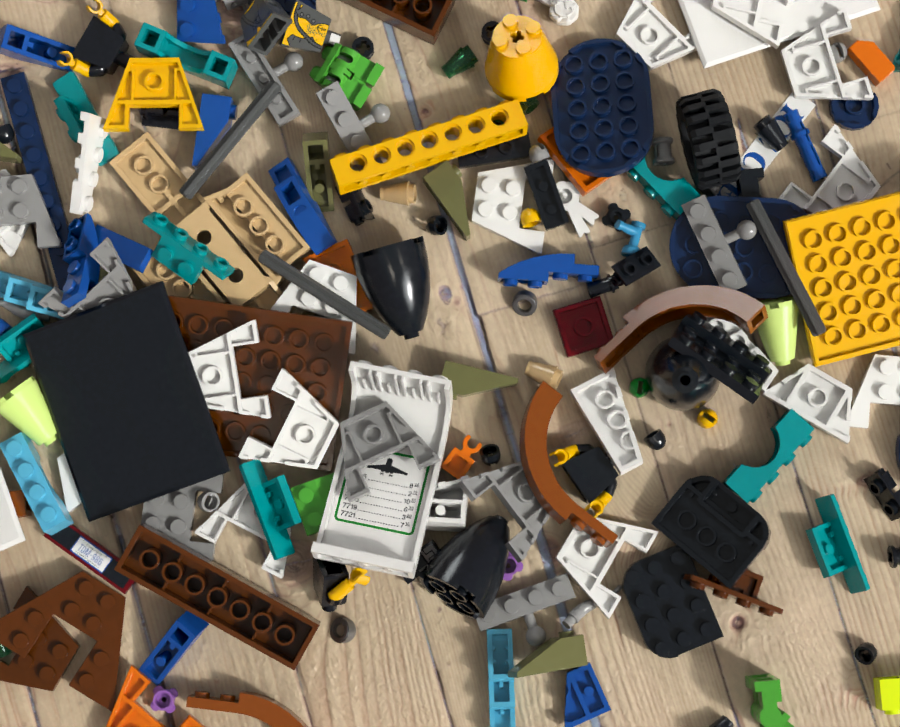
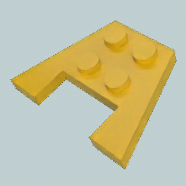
[103,57,204,132]

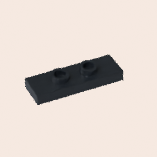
[458,132,531,169]

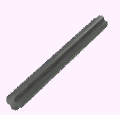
[179,80,282,200]
[746,199,826,337]
[258,250,391,339]

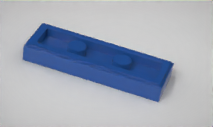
[95,224,153,273]

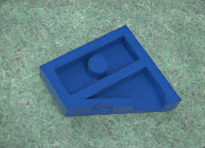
[564,662,611,727]

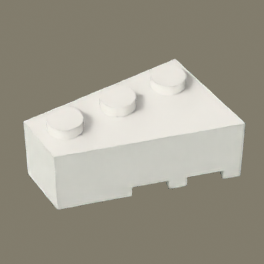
[426,475,468,532]

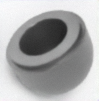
[512,290,538,316]
[330,617,356,643]

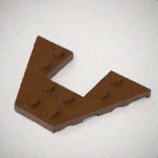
[0,570,126,712]

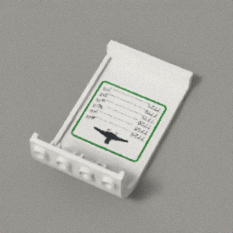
[311,360,453,579]

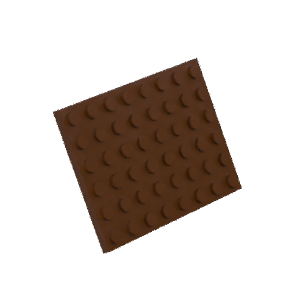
[168,295,353,471]

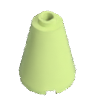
[757,296,799,366]
[0,375,59,447]

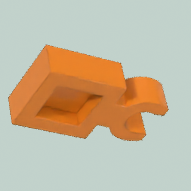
[441,435,482,479]

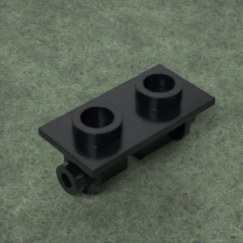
[140,108,179,130]
[334,183,375,226]
[611,246,661,286]
[863,467,900,521]

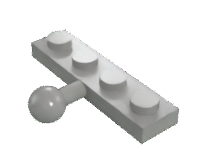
[228,35,303,127]
[315,81,390,171]
[681,194,757,290]
[476,573,576,646]

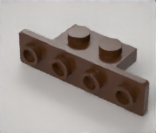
[683,570,784,617]

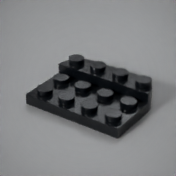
[667,311,770,404]
[651,476,771,589]
[622,545,724,658]

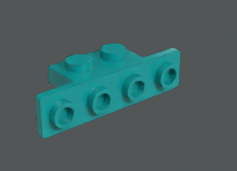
[53,71,120,166]
[142,212,235,285]
[0,313,45,384]
[239,460,302,560]
[805,494,870,594]

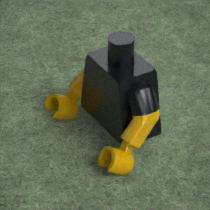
[56,0,135,77]
[549,444,619,518]
[313,557,370,612]

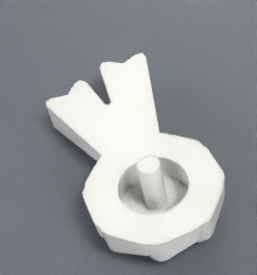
[538,0,579,26]
[556,181,599,238]

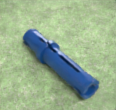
[783,109,828,182]

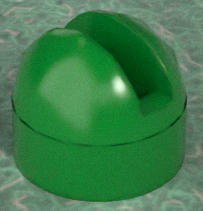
[629,377,649,398]

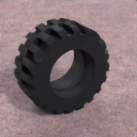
[676,89,741,190]

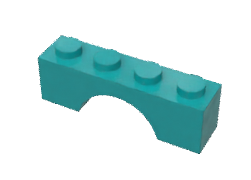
[134,22,239,90]
[626,157,701,220]
[722,409,814,503]

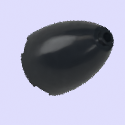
[350,236,430,340]
[645,338,720,411]
[419,515,510,620]

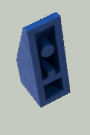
[0,24,75,72]
[192,93,238,170]
[139,611,209,686]

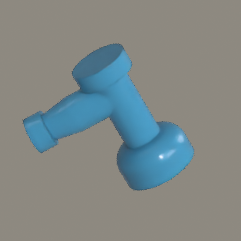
[614,219,646,257]

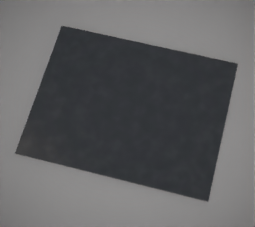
[22,281,231,522]

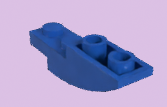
[268,157,337,255]
[61,213,100,308]
[498,254,599,289]

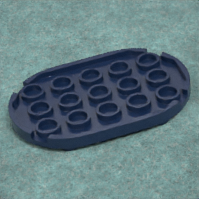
[551,38,654,177]
[669,196,808,298]

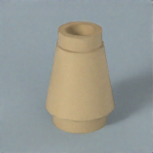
[380,181,417,206]
[524,361,563,390]

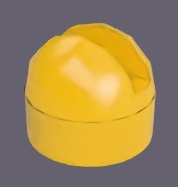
[520,208,541,228]
[697,408,718,429]

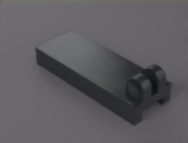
[524,159,569,231]

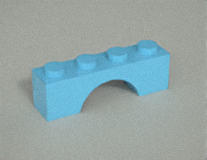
[0,432,74,535]

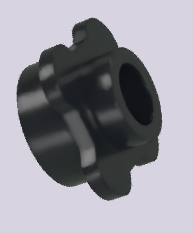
[602,203,631,232]

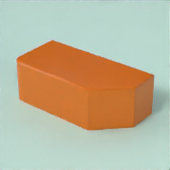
[847,40,895,86]

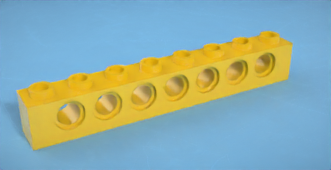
[329,99,528,195]

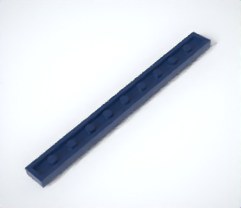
[0,72,88,293]

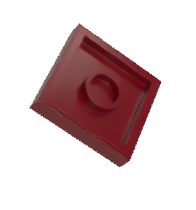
[552,296,613,358]

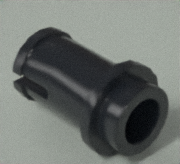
[586,274,619,298]

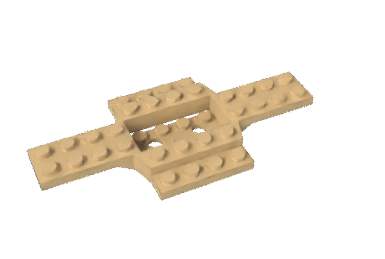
[109,132,311,314]

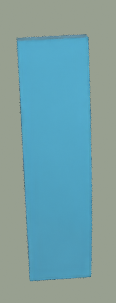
[0,270,64,319]
[487,629,516,727]

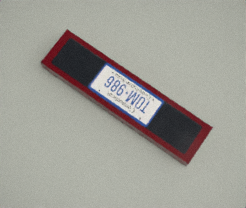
[43,524,135,594]

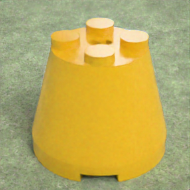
[485,14,559,102]

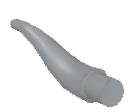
[0,299,50,322]
[562,585,622,629]

